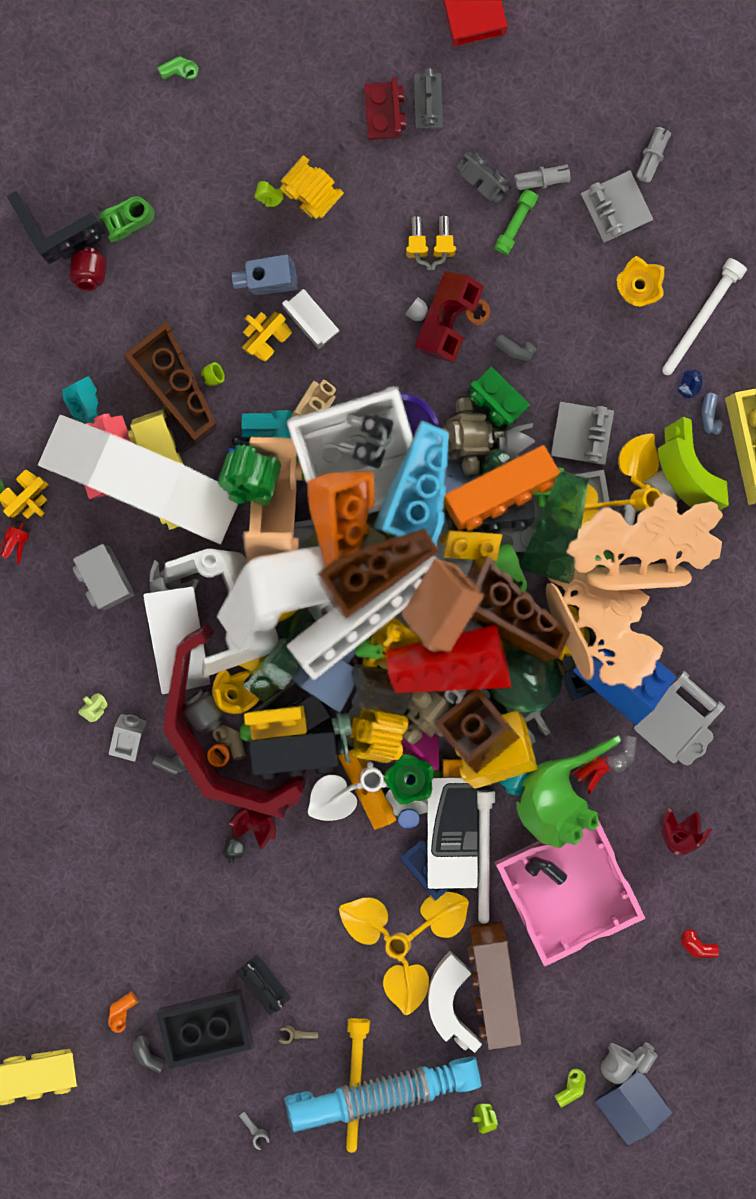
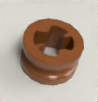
[465,299,490,325]

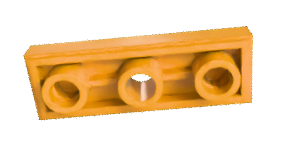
[338,748,397,830]

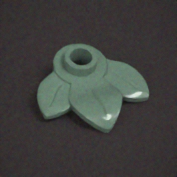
[332,712,352,763]

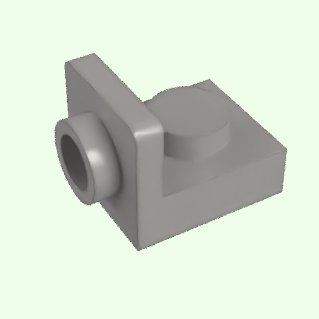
[109,714,147,762]

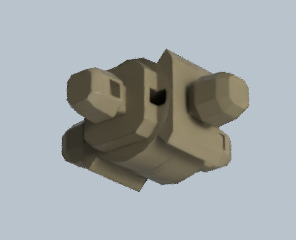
[442,398,505,476]
[402,691,457,745]

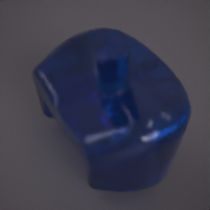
[678,369,703,398]

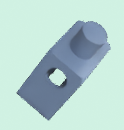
[232,254,298,295]
[291,649,360,713]

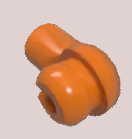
[108,991,139,1033]

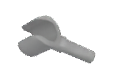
[239,1112,269,1150]

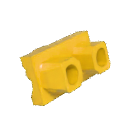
[242,312,292,361]
[0,470,49,519]

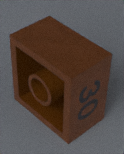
[435,689,520,774]

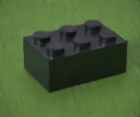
[250,730,338,779]
[157,989,254,1069]

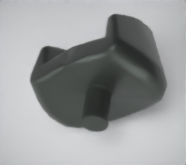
[222,837,244,864]

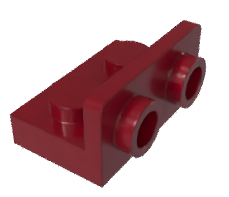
[364,77,406,140]

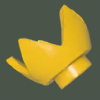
[617,256,664,307]
[212,669,262,714]

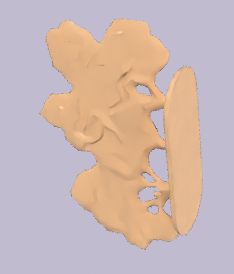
[566,493,723,590]
[546,555,663,689]

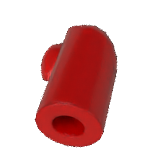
[681,929,719,958]

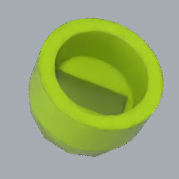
[200,362,225,386]

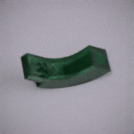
[243,608,316,703]

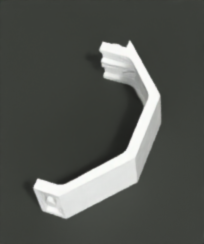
[38,415,238,545]

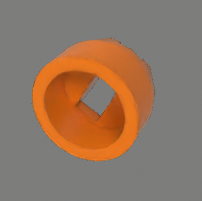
[207,744,231,767]

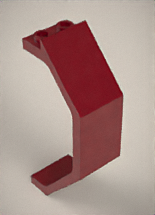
[163,623,306,819]

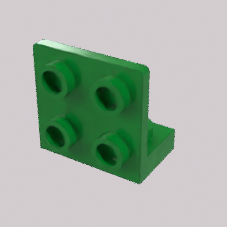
[468,367,530,429]

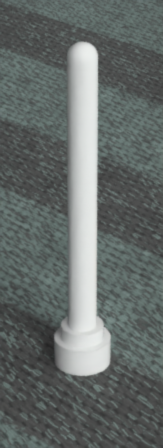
[662,258,747,375]
[477,790,495,924]

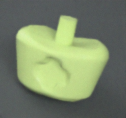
[78,693,107,722]

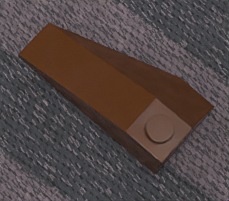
[317,528,439,619]

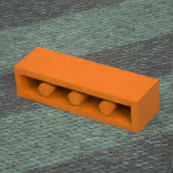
[443,445,561,531]

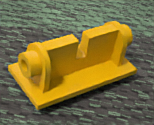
[441,530,502,561]

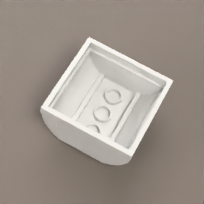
[288,386,413,514]

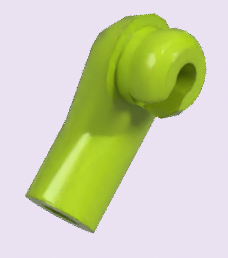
[554,1069,586,1108]

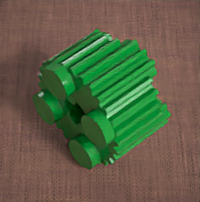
[218,445,281,505]

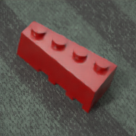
[386,625,512,693]

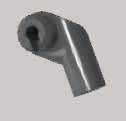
[495,334,537,362]
[152,753,187,775]
[132,1035,166,1073]

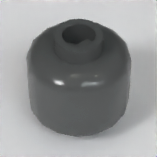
[183,689,224,732]

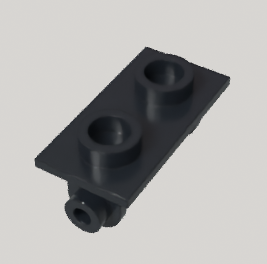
[236,954,291,1015]

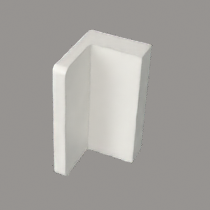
[282,289,339,349]

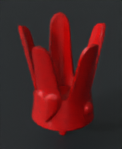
[0,522,30,564]
[570,756,610,795]

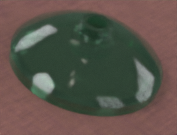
[487,639,563,712]

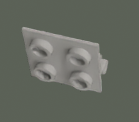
[581,171,653,243]
[551,402,614,465]

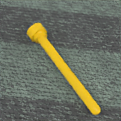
[346,1018,370,1153]

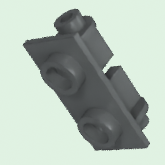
[414,69,443,129]
[456,152,511,204]

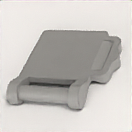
[634,670,725,765]

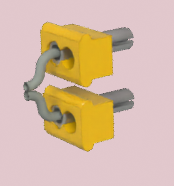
[406,216,456,270]

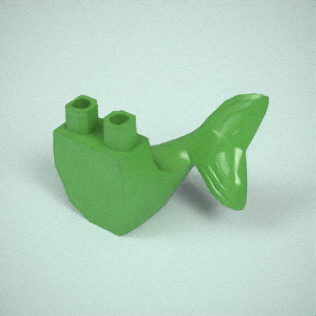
[517,736,621,848]

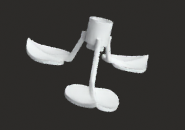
[308,699,428,821]

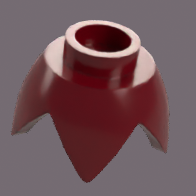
[228,807,276,849]
[661,808,712,855]

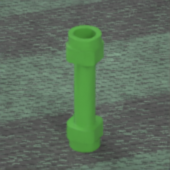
[494,189,539,255]

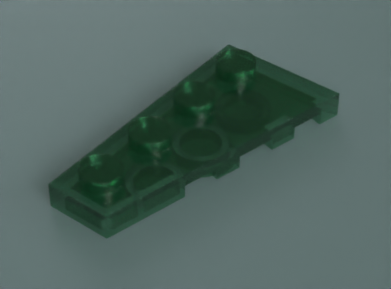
[520,471,589,584]

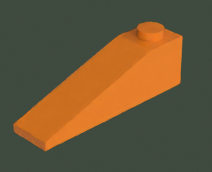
[307,472,375,567]

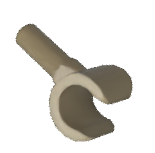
[279,1025,318,1044]

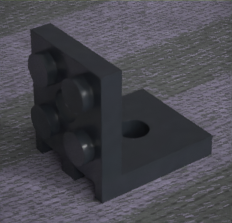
[7,191,105,265]

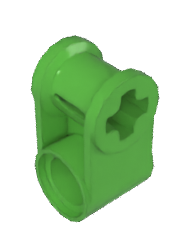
[98,197,155,242]
[494,542,527,592]

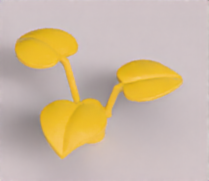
[560,434,666,560]
[339,892,469,1015]

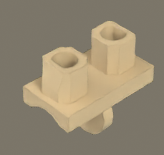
[291,380,336,417]

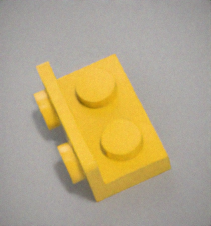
[244,705,307,740]

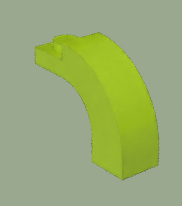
[658,417,729,511]

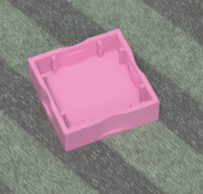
[495,822,645,967]

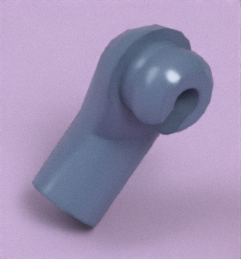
[701,393,723,435]

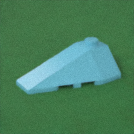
[373,422,449,545]

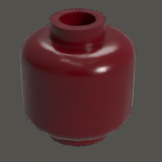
[69,247,107,291]

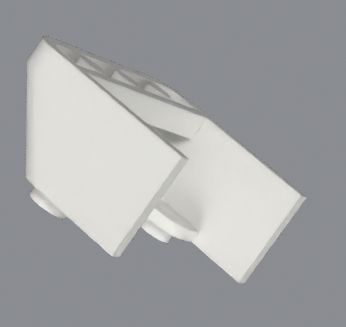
[217,546,334,651]
[164,549,278,677]

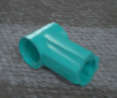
[242,410,293,438]

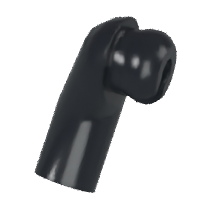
[525,857,567,885]

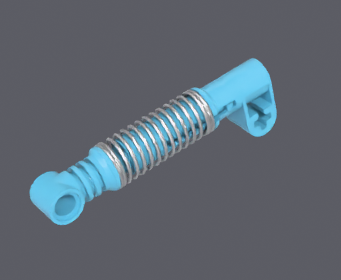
[284,1057,482,1132]

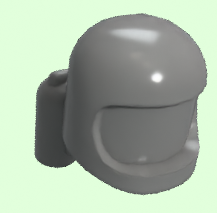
[601,1042,658,1084]

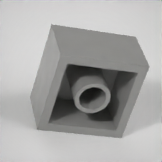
[72,544,135,610]

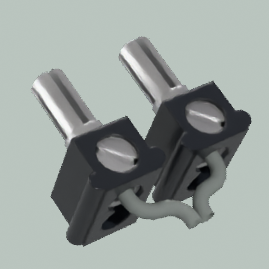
[339,414,394,469]

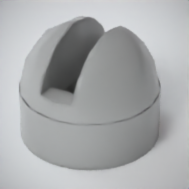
[405,297,428,321]

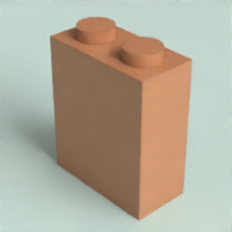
[401,559,484,652]

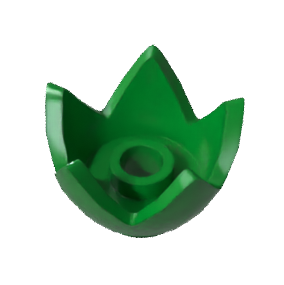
[384,754,434,804]

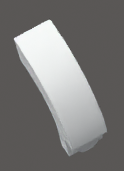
[428,951,482,1053]

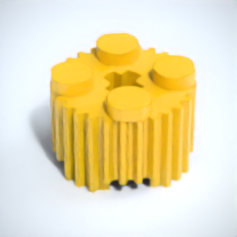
[279,156,344,219]
[349,702,408,763]

